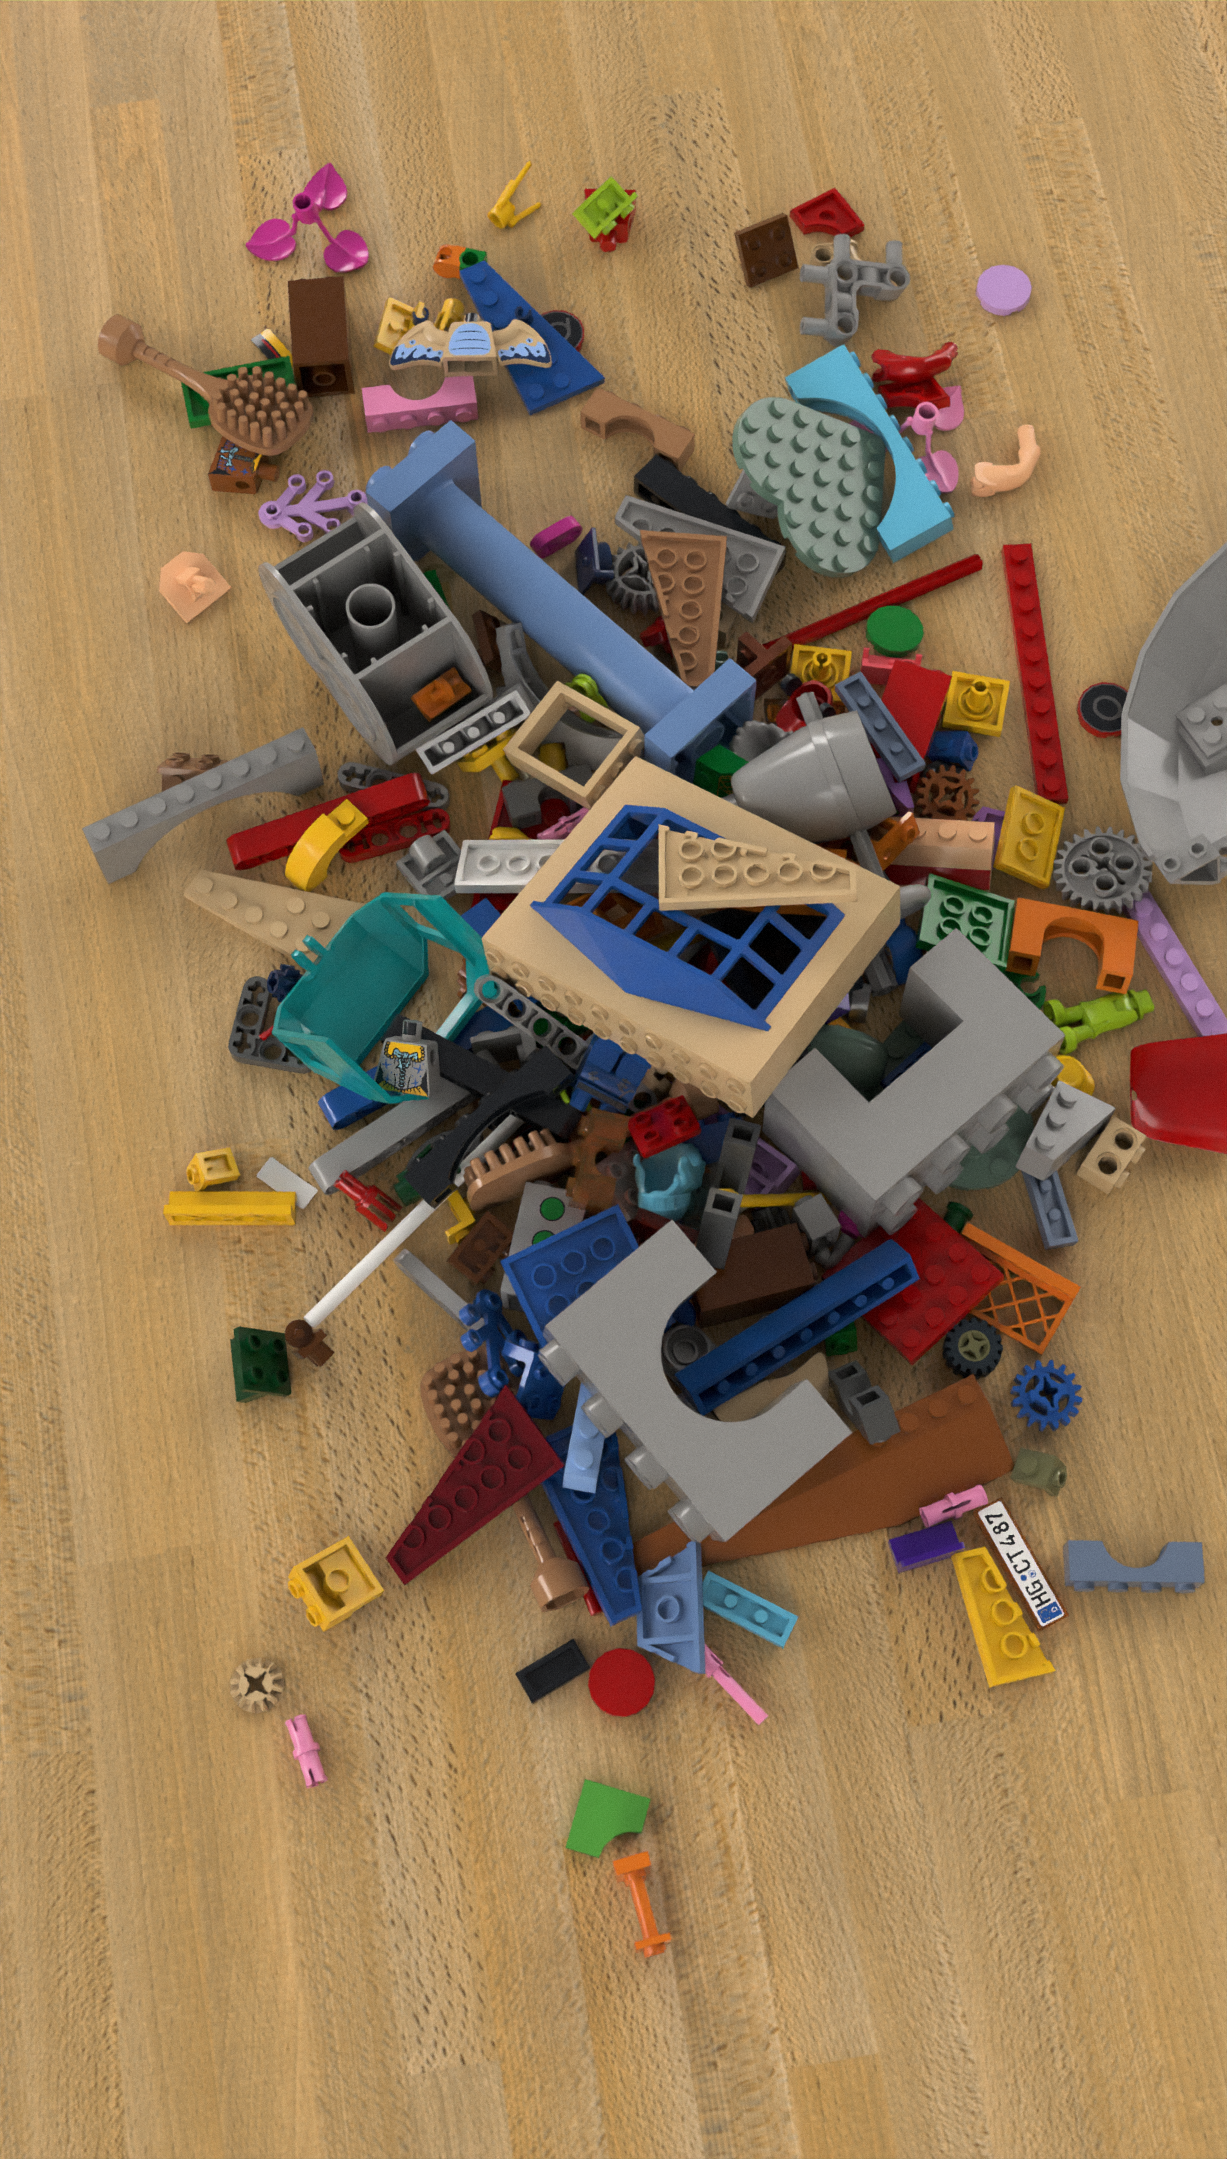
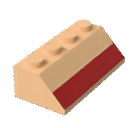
[871,817,995,893]

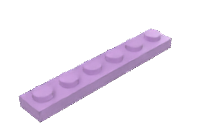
[1122,891,1227,1037]

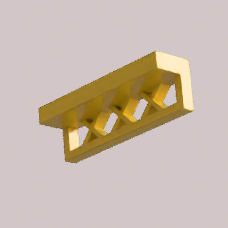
[163,1191,297,1225]

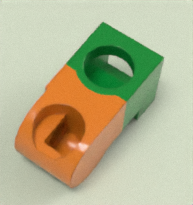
[433,244,487,279]

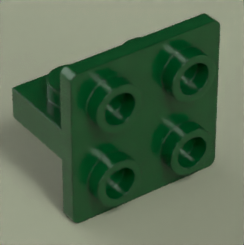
[230,1326,291,1403]

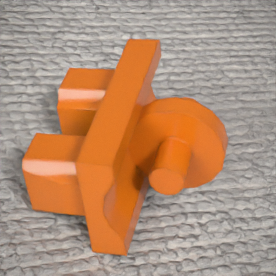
[411,667,472,722]

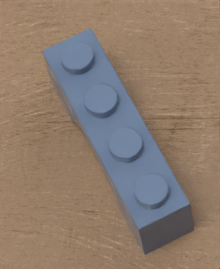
[1063,1540,1205,1593]

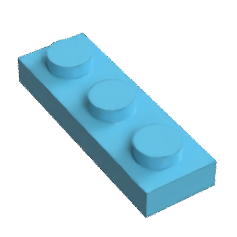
[702,1570,798,1648]

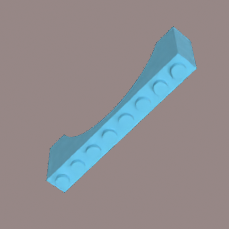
[785,344,955,563]

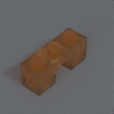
[565,1108,629,1214]

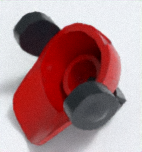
[776,673,836,732]

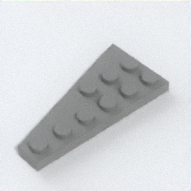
[614,495,786,624]

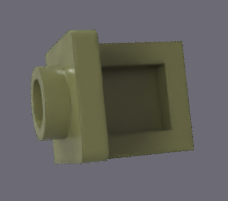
[1010,1448,1067,1497]

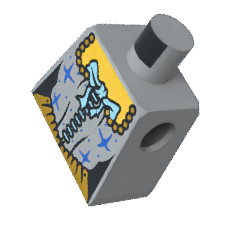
[374,1020,441,1097]

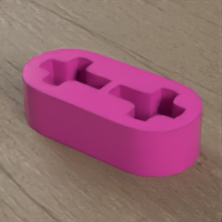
[530,516,583,558]

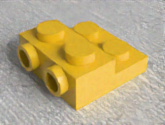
[288,1536,384,1632]

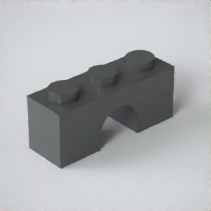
[502,763,592,830]
[828,1360,901,1445]

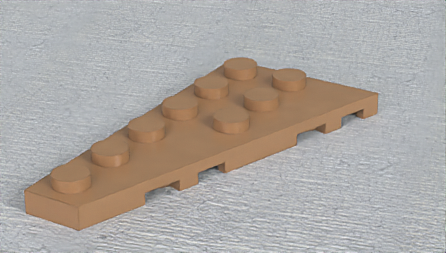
[640,530,727,690]

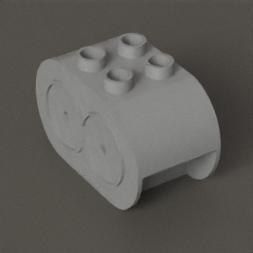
[258,502,493,765]

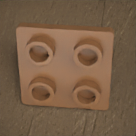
[157,752,228,792]

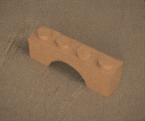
[580,387,695,471]

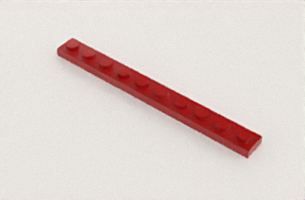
[1001,543,1069,804]

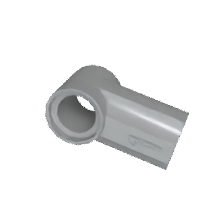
[863,945,898,997]

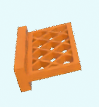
[961,1223,1081,1356]

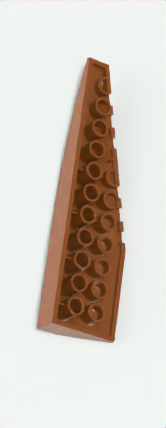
[633,1374,1014,1577]

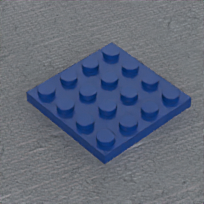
[500,1205,675,1348]

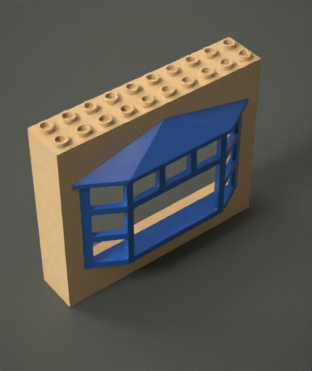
[482,756,900,1118]

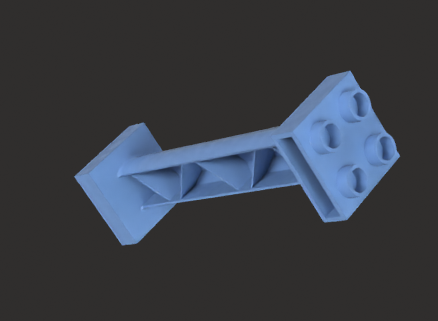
[365,420,756,784]

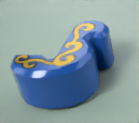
[884,918,923,986]

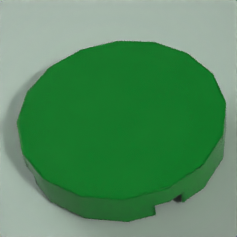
[865,605,924,658]

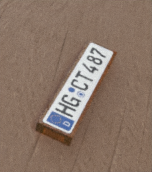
[972,1497,1069,1633]

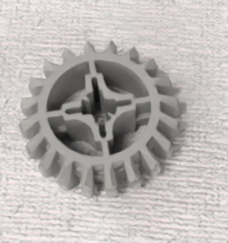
[605,542,659,616]

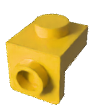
[445,1190,476,1245]

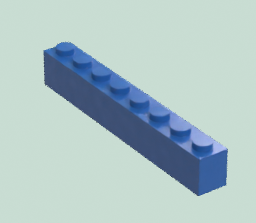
[674,1239,920,1416]

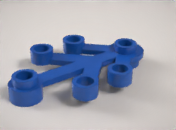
[459,1289,527,1398]

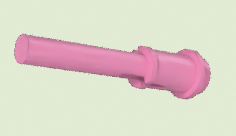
[704,1638,768,1725]

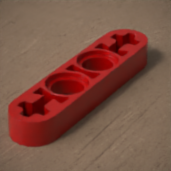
[338,808,451,863]

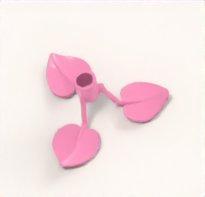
[848,386,964,494]

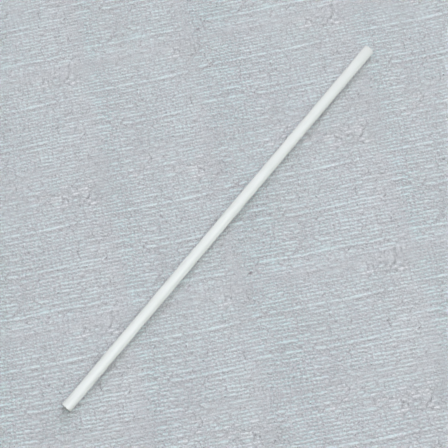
[303,939,707,1329]

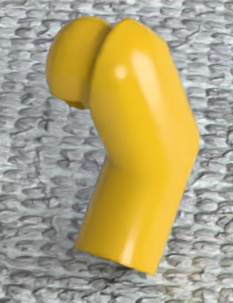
[489,826,531,840]

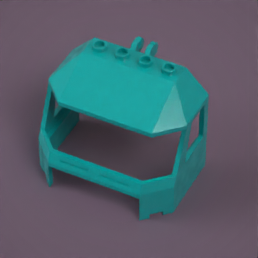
[272,892,498,1104]

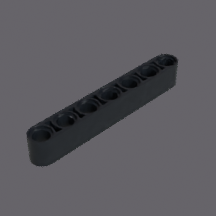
[380,1014,582,1143]

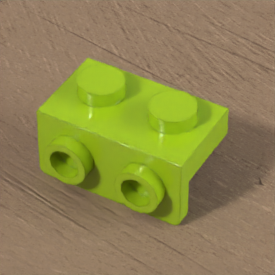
[572,176,638,239]

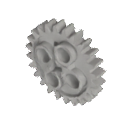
[1053,826,1153,915]

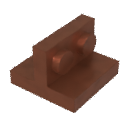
[736,631,792,702]

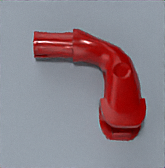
[871,342,958,383]

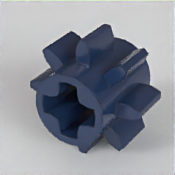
[267,964,303,1002]

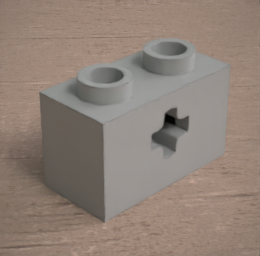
[790,1193,841,1258]

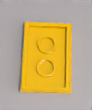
[993,785,1065,890]

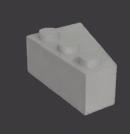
[1015,1081,1116,1181]

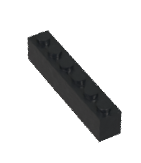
[634,454,786,576]

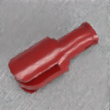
[333,1170,403,1232]

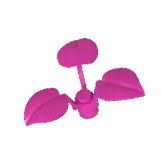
[245,162,369,273]

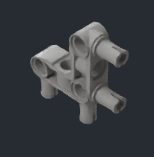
[800,234,910,347]

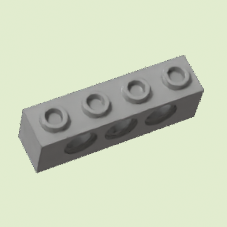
[416,683,535,775]

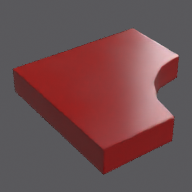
[789,188,865,238]
[878,377,950,410]

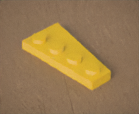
[951,1547,1056,1688]

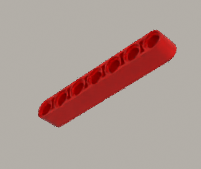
[226,773,430,871]

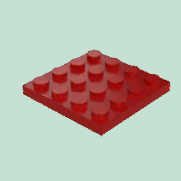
[821,1197,1004,1366]

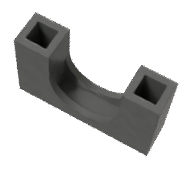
[696,1117,762,1270]

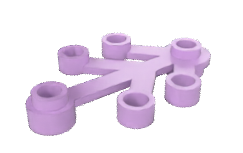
[258,470,368,542]

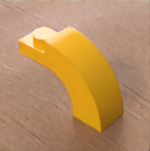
[285,799,368,892]

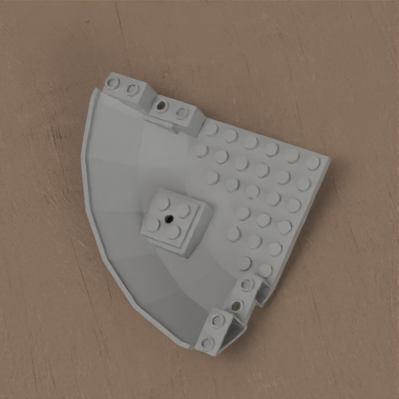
[1120,542,1227,885]

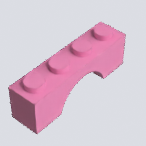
[362,376,478,433]

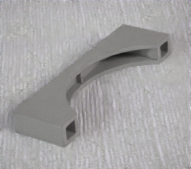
[82,727,324,884]

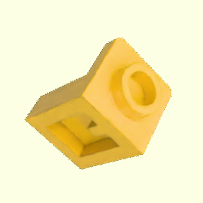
[186,1147,240,1191]

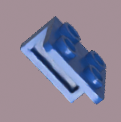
[502,1338,565,1420]

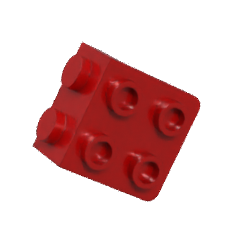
[625,1095,702,1158]

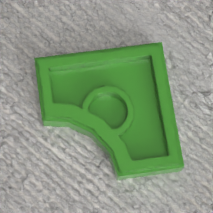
[566,1779,651,1858]

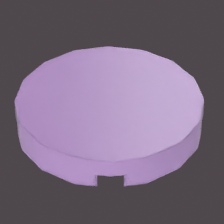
[976,265,1032,316]

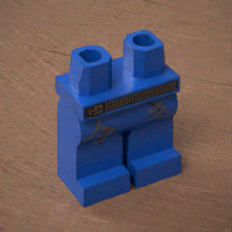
[568,1034,652,1126]

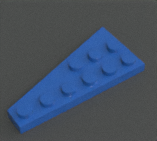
[459,260,605,415]
[541,1425,642,1627]

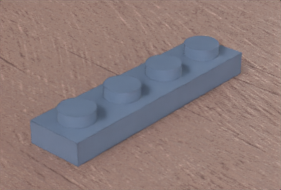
[835,671,926,783]

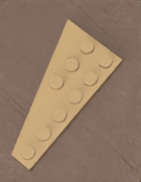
[659,824,857,911]
[184,869,366,962]

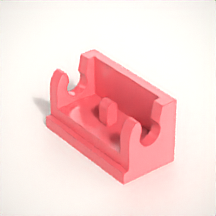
[860,647,922,686]

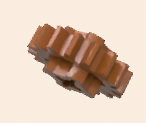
[914,765,980,821]

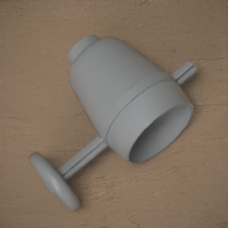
[722,692,931,919]

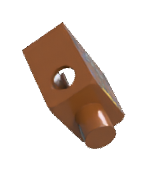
[208,436,280,494]

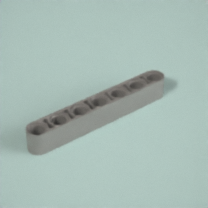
[474,974,657,1113]
[308,1049,502,1195]

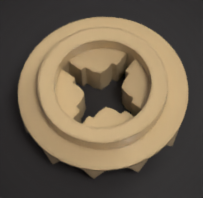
[230,1657,284,1713]

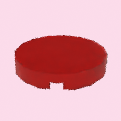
[588,1648,655,1717]

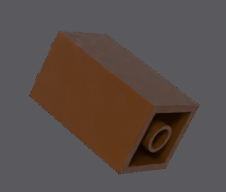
[288,276,355,398]
[691,1223,818,1329]

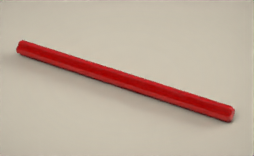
[762,554,983,651]

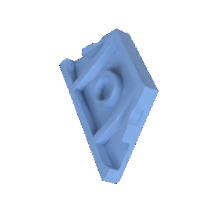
[637,1541,706,1674]

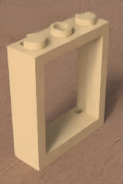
[503,680,644,810]

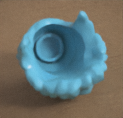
[633,1143,706,1224]

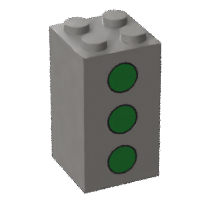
[500,1180,589,1312]

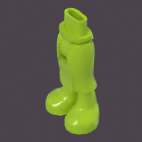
[1043,989,1155,1055]

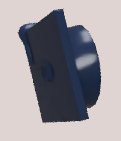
[575,527,614,596]

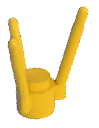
[488,161,541,229]
[433,298,465,331]

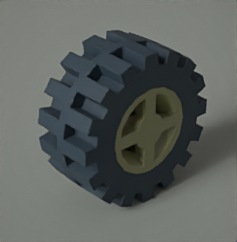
[942,1318,1003,1380]

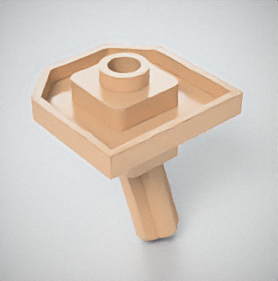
[159,551,232,624]

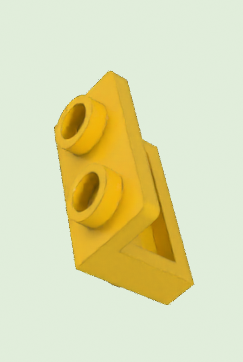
[373,297,425,355]

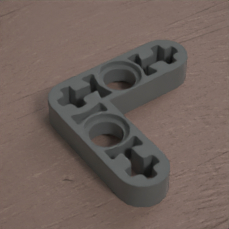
[228,976,312,1074]

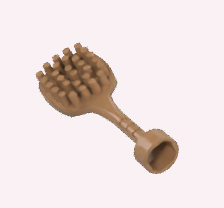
[98,314,314,456]
[463,1077,719,1212]
[420,1346,590,1612]

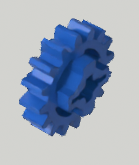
[1010,1360,1083,1432]

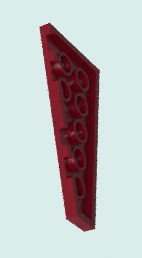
[385,1385,566,1585]

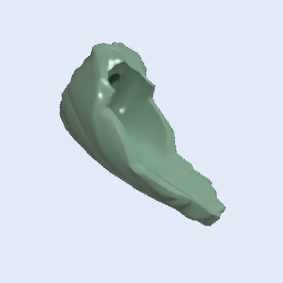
[807,1024,889,1091]

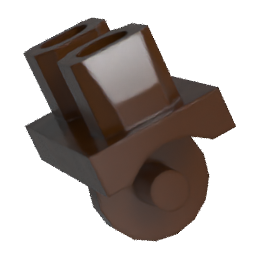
[284,1319,335,1367]

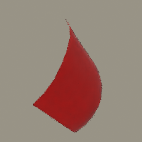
[1130,1033,1227,1154]

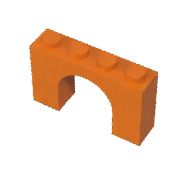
[1005,897,1139,994]

